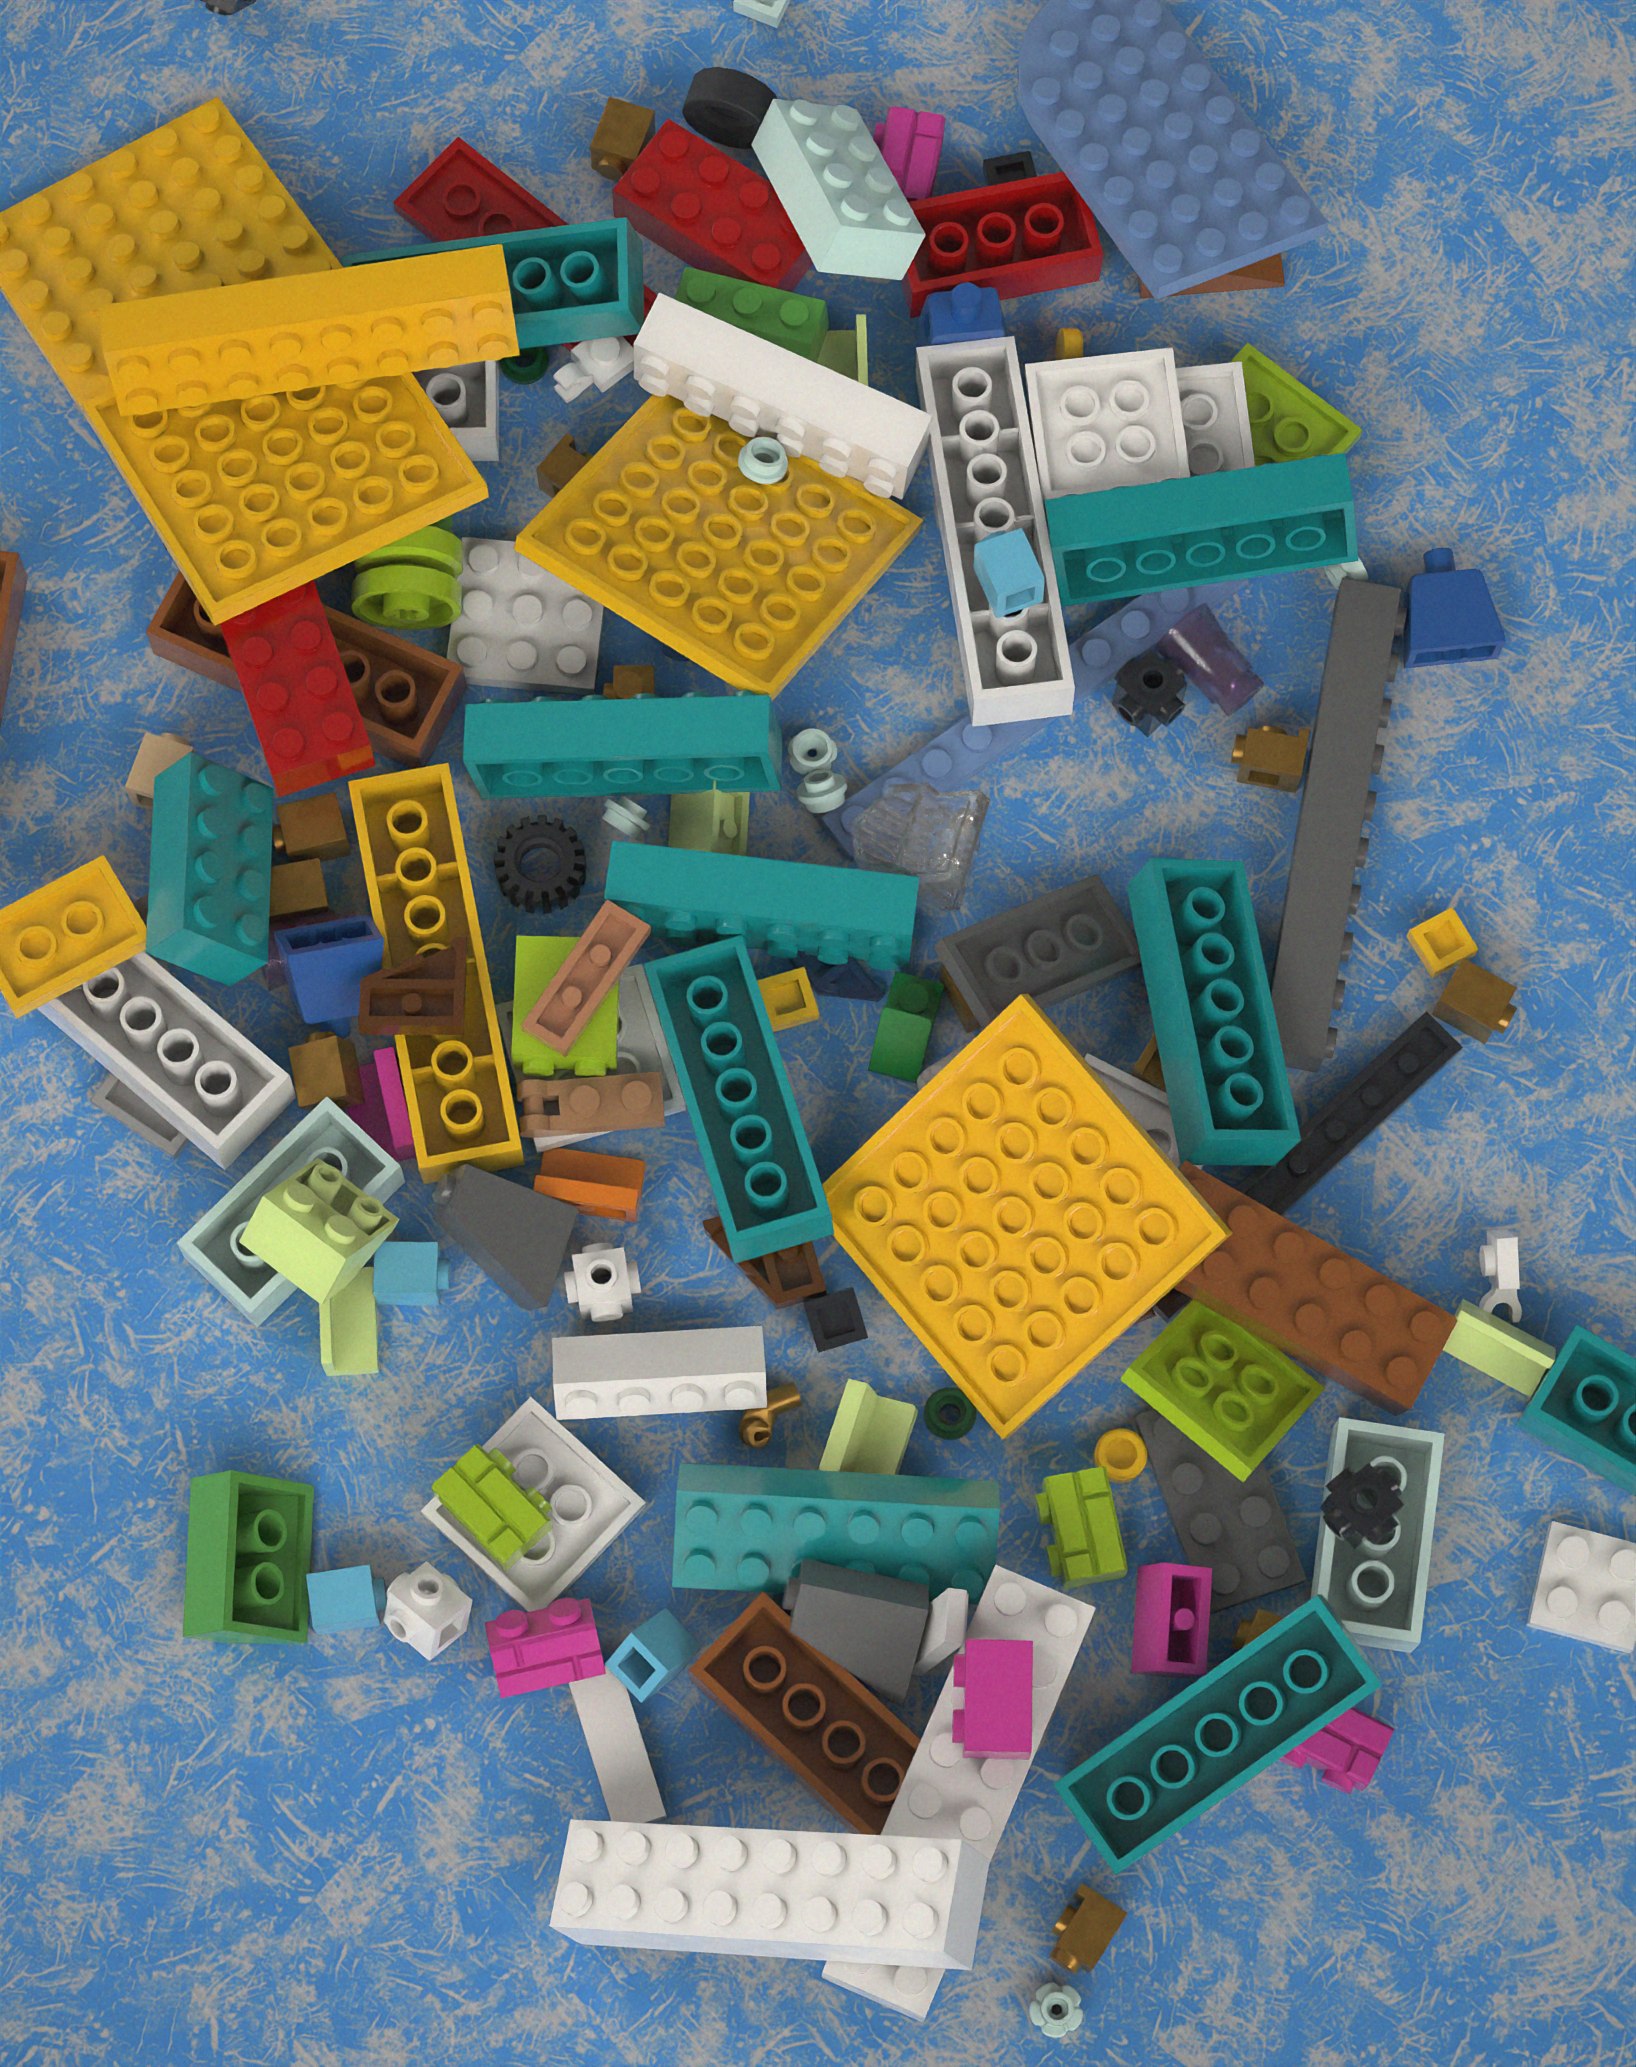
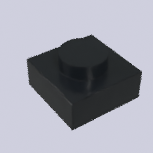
[982,151,1037,186]
[803,1287,868,1353]

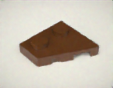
[358,937,468,1035]
[702,1216,827,1310]

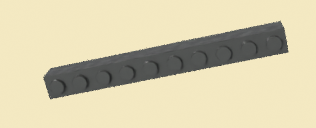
[1269,578,1407,1073]

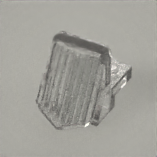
[849,782,990,911]

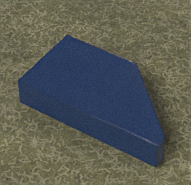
[788,951,884,1002]

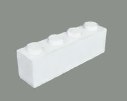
[552,1326,767,1420]

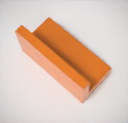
[533,1148,646,1223]

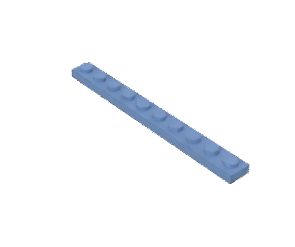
[820,578,1248,862]

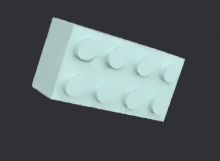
[751,99,926,280]
[177,1097,405,1328]
[1310,1417,1445,1653]

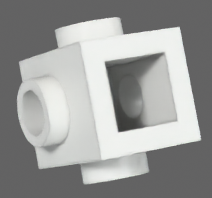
[564,1243,641,1322]
[384,1561,473,1661]

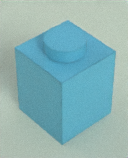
[973,528,1045,618]
[373,1241,450,1305]
[306,1564,388,1635]
[605,1608,702,1703]

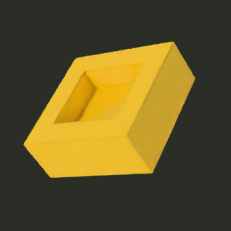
[1406,907,1479,979]
[757,967,819,1032]

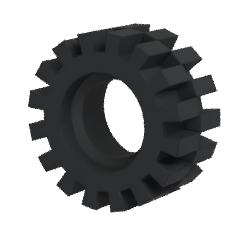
[494,815,587,914]

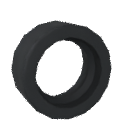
[682,67,777,149]

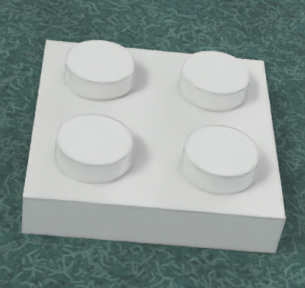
[1526,1521,1636,1653]

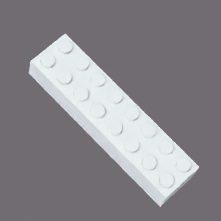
[915,336,1075,727]
[822,1565,1096,2022]
[549,1819,990,1970]

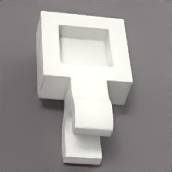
[553,336,634,403]
[1479,1229,1522,1323]

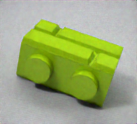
[431,1444,553,1571]
[1034,1466,1128,1589]

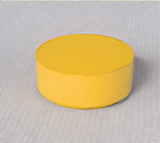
[1055,328,1083,360]
[1094,1428,1147,1484]

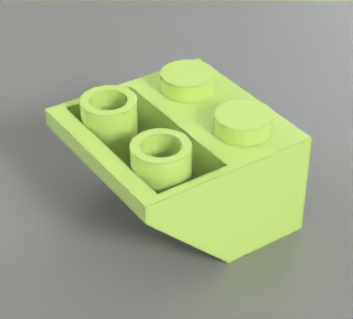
[239,1157,400,1305]

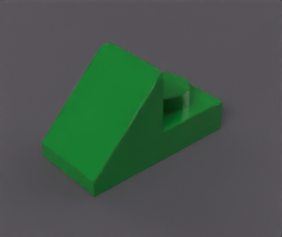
[868,971,944,1084]

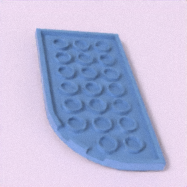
[1017,0,1328,300]

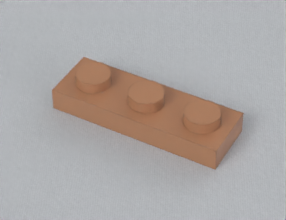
[521,899,651,1058]

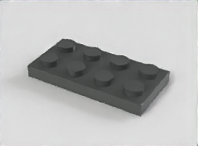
[933,874,1142,1030]
[1133,1409,1307,1615]

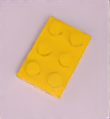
[0,855,147,1019]

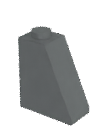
[433,1164,579,1311]
[782,1559,929,1704]

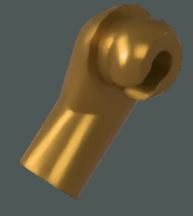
[738,1381,802,1449]

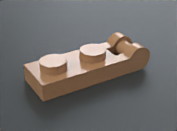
[516,1071,665,1138]

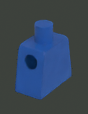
[914,282,1008,348]
[1403,548,1506,669]
[274,914,384,1039]

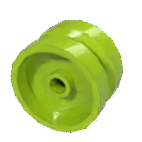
[351,526,464,630]

